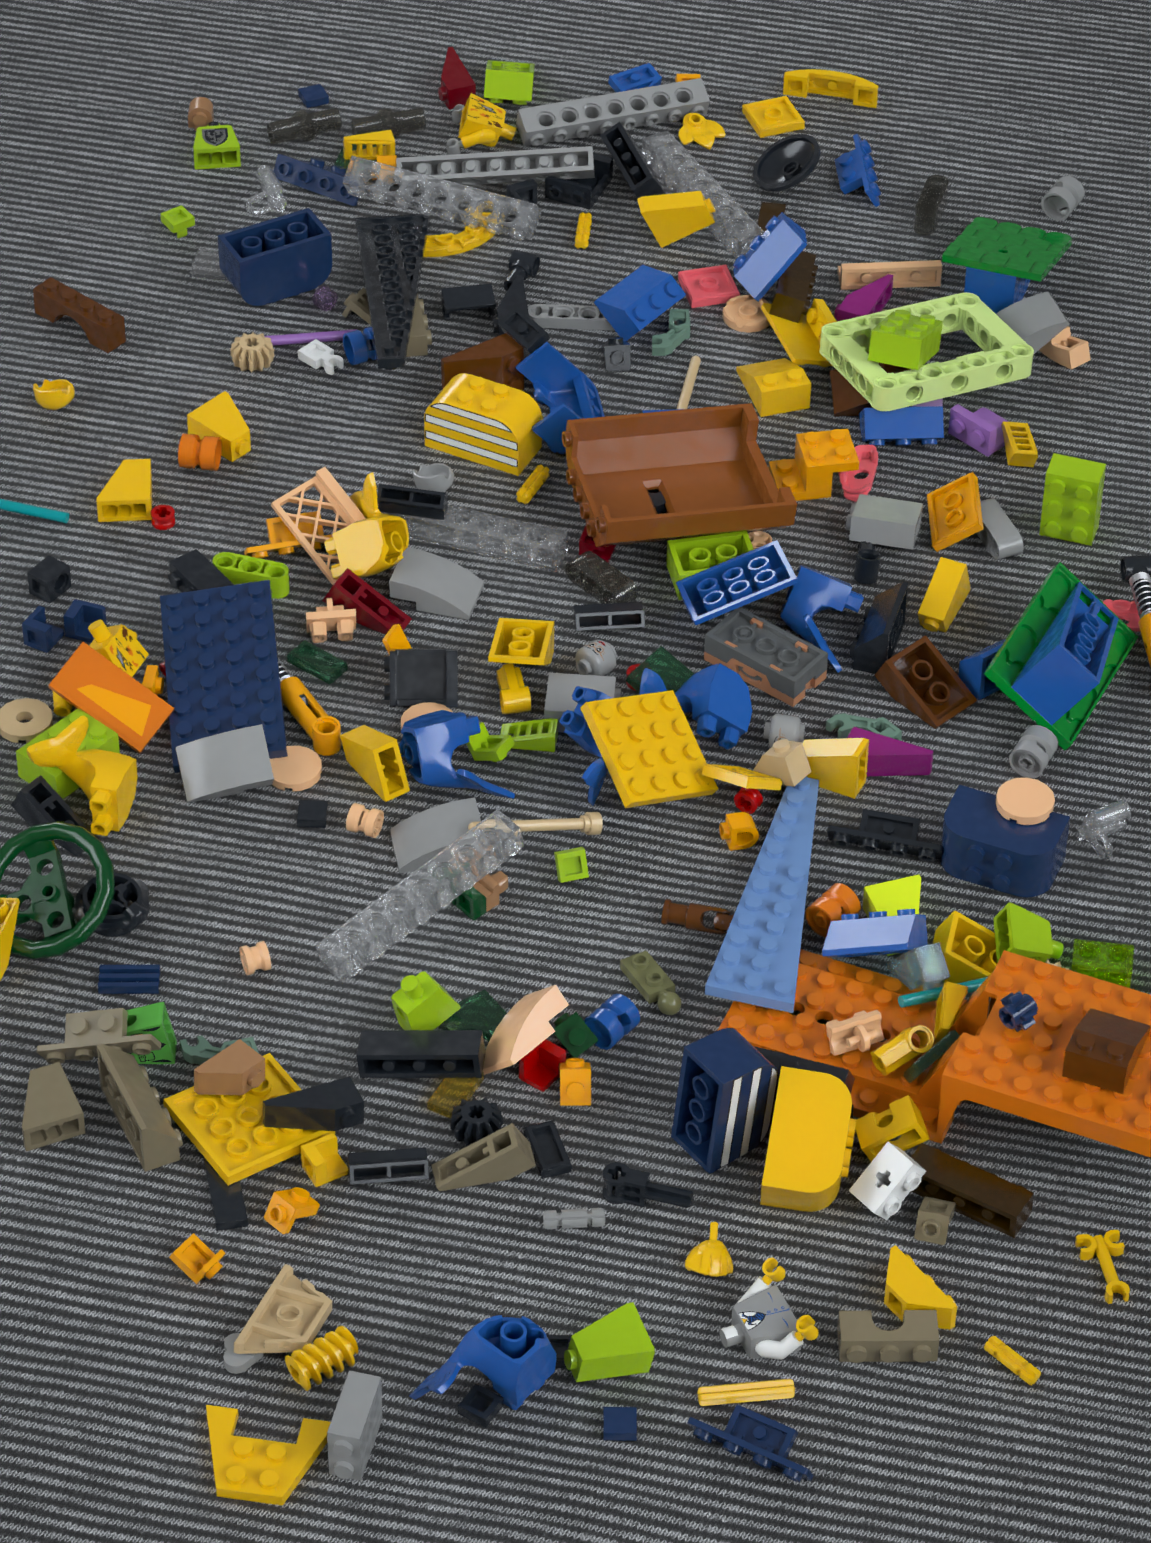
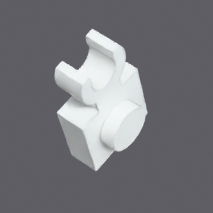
[298,339,344,375]

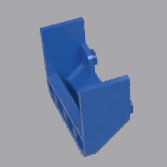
[516,342,605,454]

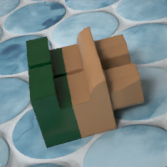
[437,855,508,921]

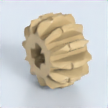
[230,332,274,373]

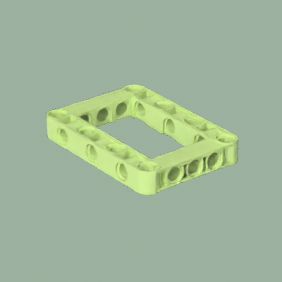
[819,292,1034,411]

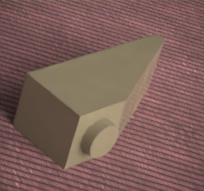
[431,1123,536,1191]

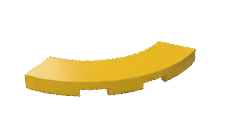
[424,212,503,257]

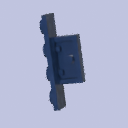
[272,154,362,206]
[687,1404,814,1483]

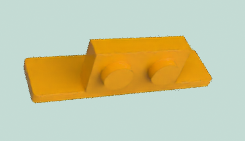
[244,511,332,559]

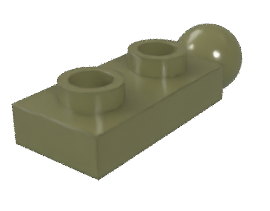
[620,950,682,1015]

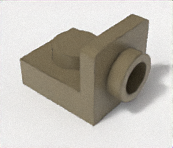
[342,287,371,325]
[914,1196,956,1245]

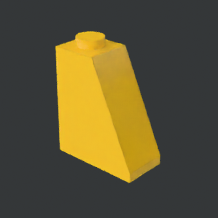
[637,191,716,248]
[187,391,251,462]
[96,459,152,522]
[918,557,971,633]
[340,725,410,802]
[802,738,869,799]

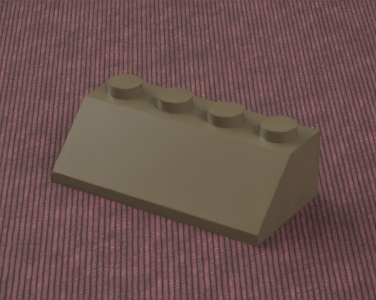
[97,1044,183,1172]

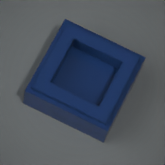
[298,84,329,108]
[603,1407,637,1441]

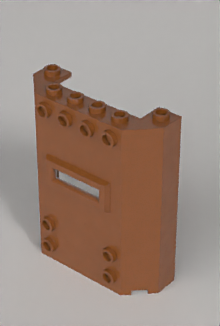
[562,403,797,547]

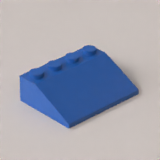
[676,540,799,625]

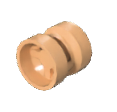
[346,803,384,838]

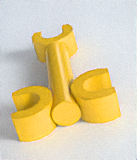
[1075,1229,1130,1304]

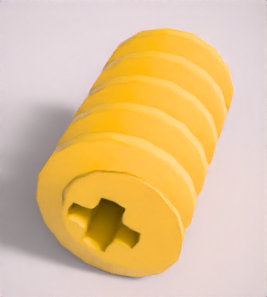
[285,1326,359,1391]

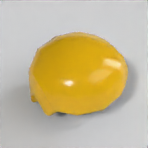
[33,379,75,410]

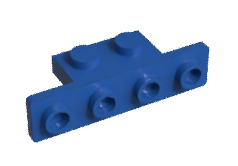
[835,133,881,207]

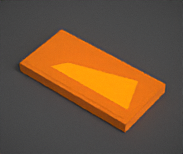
[48,642,174,754]

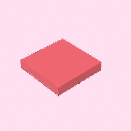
[678,264,740,308]

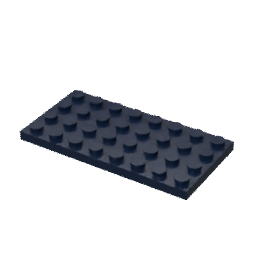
[160,580,288,773]

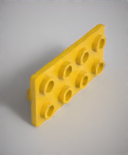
[761,298,837,367]

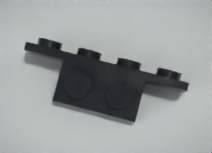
[827,809,943,862]

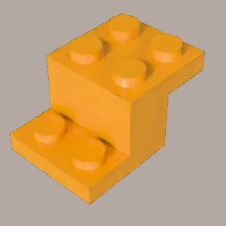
[768,429,859,501]

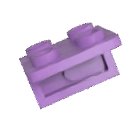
[948,404,1018,457]

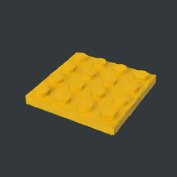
[580,690,718,808]
[163,1053,335,1186]

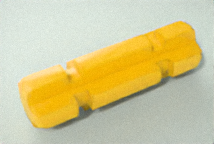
[575,212,592,249]
[516,465,549,504]
[984,1336,1041,1385]

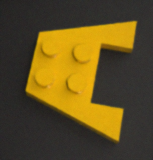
[206,1405,331,1506]

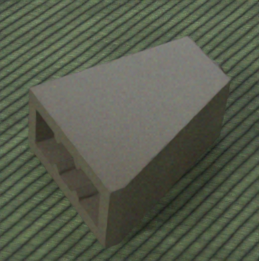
[22,1062,85,1152]

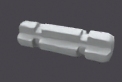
[543,1208,605,1229]

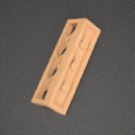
[837,260,942,290]

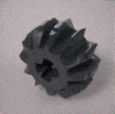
[450,1095,503,1147]

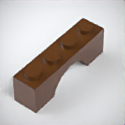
[33,277,126,353]

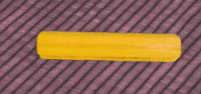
[697,1379,795,1406]

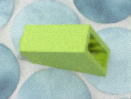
[564,1302,656,1382]

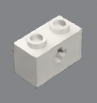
[849,1142,926,1220]

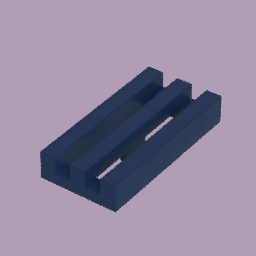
[98,965,160,994]

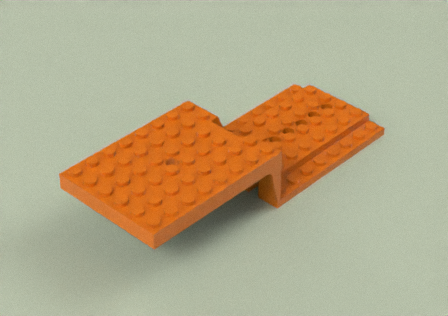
[717,949,1151,1158]

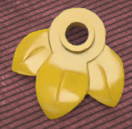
[678,113,726,150]

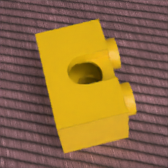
[855,1095,929,1162]

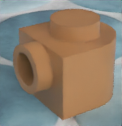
[188,97,214,130]

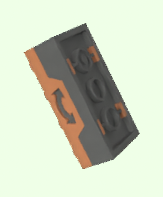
[704,607,828,707]

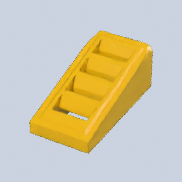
[343,130,395,160]
[1001,421,1038,467]
[933,981,968,1048]

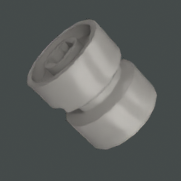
[1041,176,1085,221]
[1009,725,1058,778]

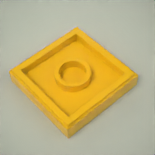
[742,96,805,138]
[702,764,783,790]

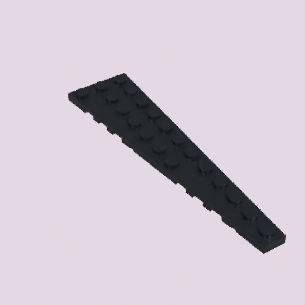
[355,213,430,370]

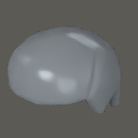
[412,463,455,492]

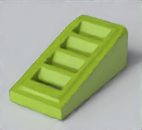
[500,718,558,752]

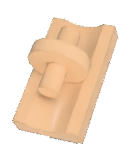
[306,598,356,643]
[826,1010,884,1056]

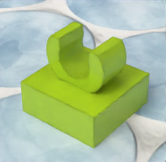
[160,205,195,239]
[554,847,589,883]

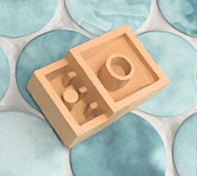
[482,985,569,1075]

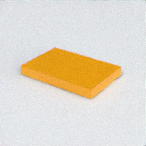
[927,472,983,552]

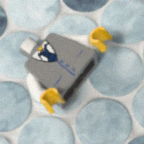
[719,1258,819,1360]

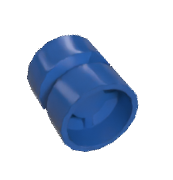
[343,326,377,366]
[584,993,640,1050]

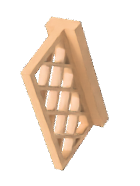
[271,467,366,585]

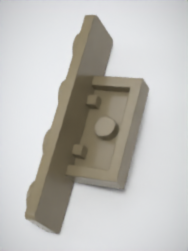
[37,1008,161,1064]

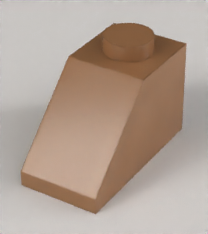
[194,1039,265,1095]

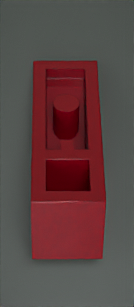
[438,46,476,110]
[322,568,412,635]

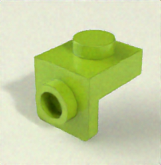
[466,722,515,762]

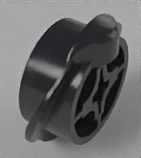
[75,872,150,937]

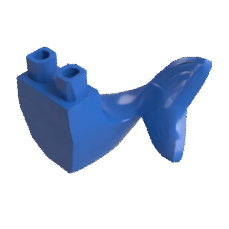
[780,565,864,673]
[639,663,752,750]
[559,686,612,806]
[399,710,515,799]
[409,1315,557,1410]

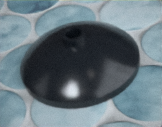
[753,134,821,192]

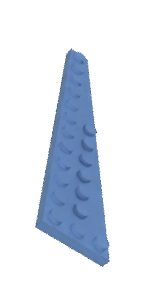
[705,776,819,1013]

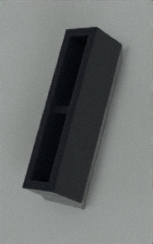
[377,484,448,520]
[573,602,645,631]
[348,1147,429,1185]

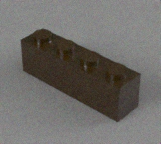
[769,251,818,323]
[911,1143,1034,1238]

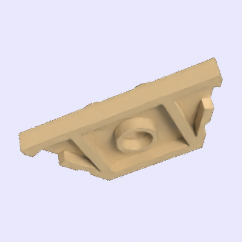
[234,1264,332,1354]

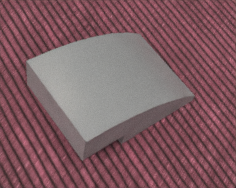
[996,292,1070,355]
[389,547,484,620]
[175,724,274,803]
[390,797,485,873]

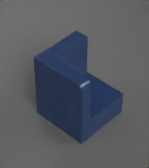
[63,599,107,643]
[22,605,64,653]

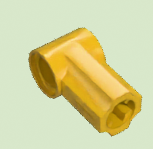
[497,663,531,714]
[871,1025,934,1076]

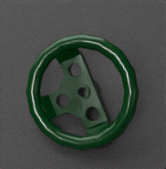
[0,821,114,959]

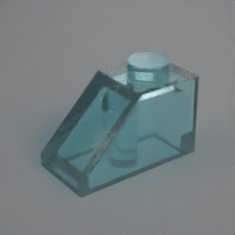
[886,942,950,991]

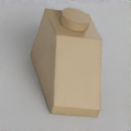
[754,739,812,787]

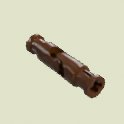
[661,898,734,935]

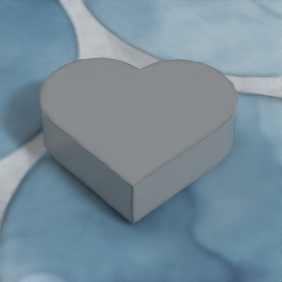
[223,1333,264,1374]

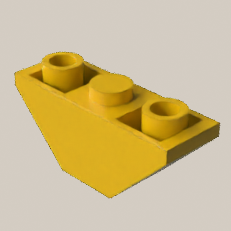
[884,1245,957,1330]

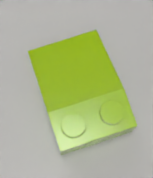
[484,60,535,105]

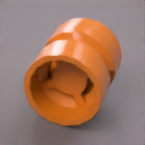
[178,433,222,471]
[805,883,861,937]

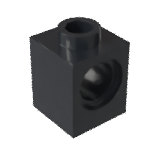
[27,555,71,603]

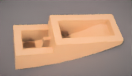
[1039,326,1091,369]

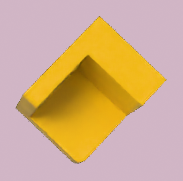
[301,1133,348,1187]

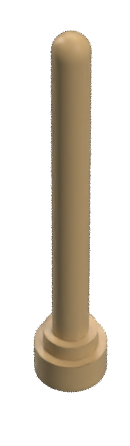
[676,356,701,409]
[468,812,603,835]

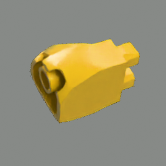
[324,472,409,579]
[27,715,137,836]

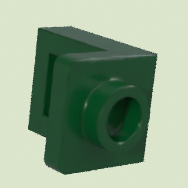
[552,1012,599,1058]

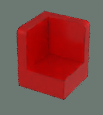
[519,1039,566,1092]

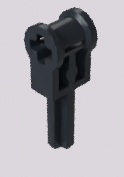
[602,1162,693,1208]

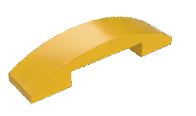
[783,69,878,108]

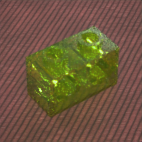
[1071,939,1134,988]

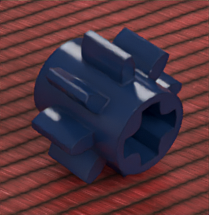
[999,991,1038,1032]

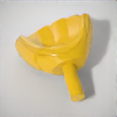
[685,1222,734,1277]

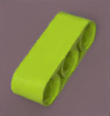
[212,552,290,599]

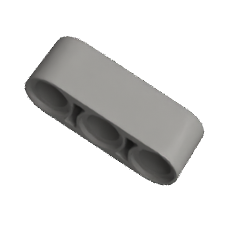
[976,498,1024,560]

